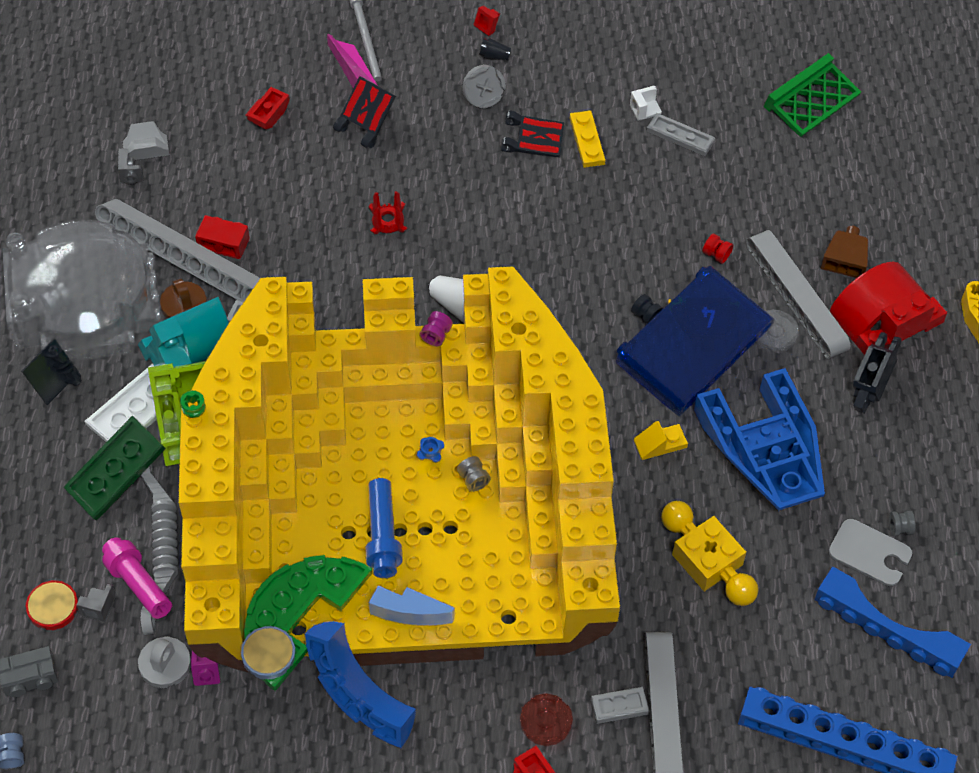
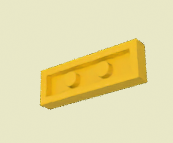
[570,110,605,168]

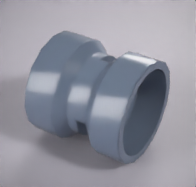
[0,733,24,769]

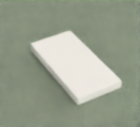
[85,364,157,442]

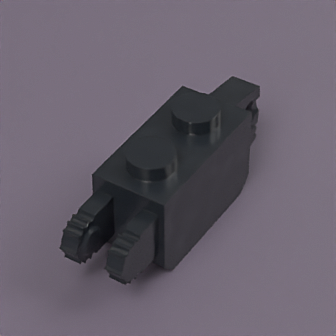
[853,332,901,414]

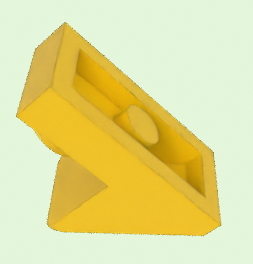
[633,421,688,460]

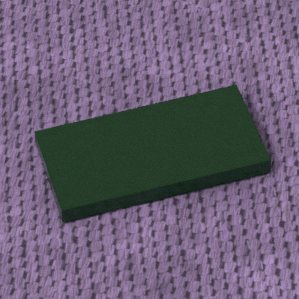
[64,415,166,521]

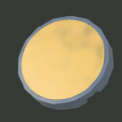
[241,626,295,679]

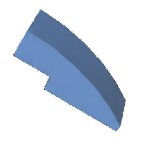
[369,585,455,625]

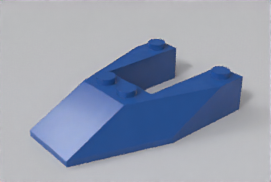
[694,368,825,511]

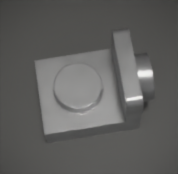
[118,148,143,184]

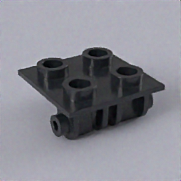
[21,338,82,405]

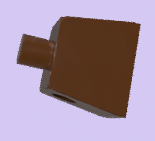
[821,226,868,278]

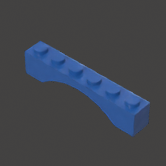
[814,566,971,678]

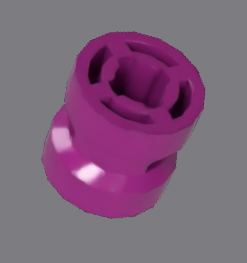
[420,311,453,347]

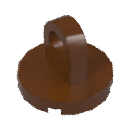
[160,278,207,319]

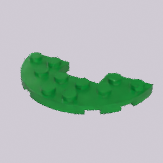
[244,555,373,691]

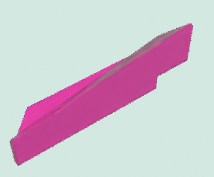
[327,34,377,88]

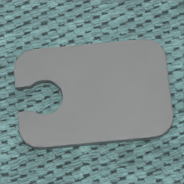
[829,519,912,586]

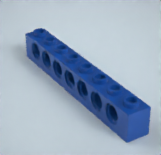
[738,687,958,773]

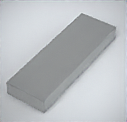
[647,113,715,156]

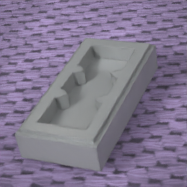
[591,687,649,724]

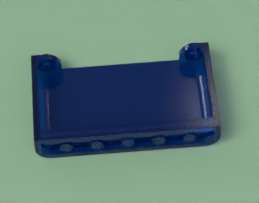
[616,266,775,417]

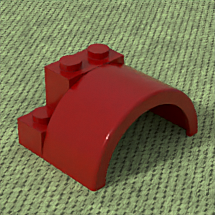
[830,262,947,355]

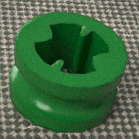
[180,391,206,418]

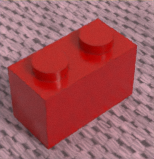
[195,215,250,259]

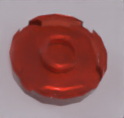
[520,693,573,746]

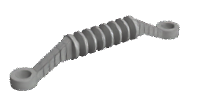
[141,463,178,635]

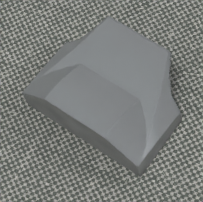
[123,121,169,160]

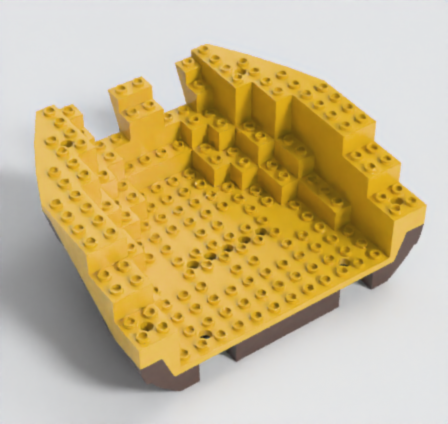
[179,267,620,672]

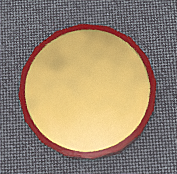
[26,580,78,630]

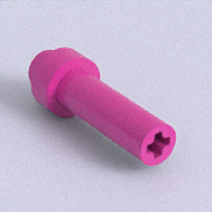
[102,537,172,619]

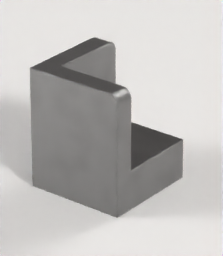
[77,584,116,622]

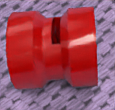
[702,233,734,264]

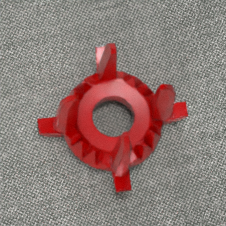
[368,191,407,234]

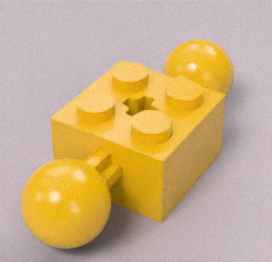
[661,501,758,606]

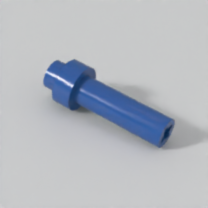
[365,478,403,578]

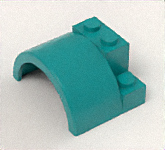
[138,297,229,367]

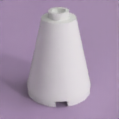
[429,276,464,323]

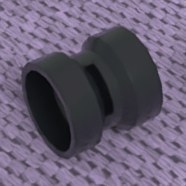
[631,294,664,326]

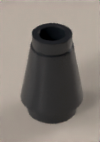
[479,38,511,60]

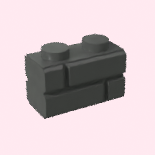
[0,646,58,697]

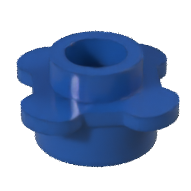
[417,437,444,462]

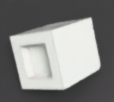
[630,86,661,120]

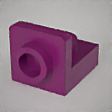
[191,651,220,686]

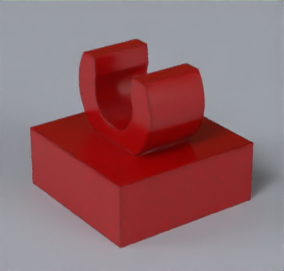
[474,6,500,36]

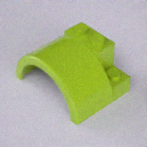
[148,361,206,466]

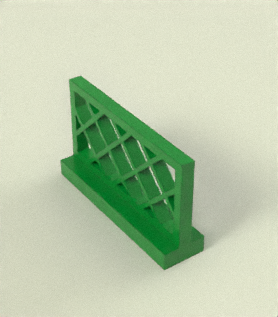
[763,53,861,137]

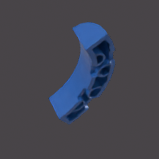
[305,621,416,748]

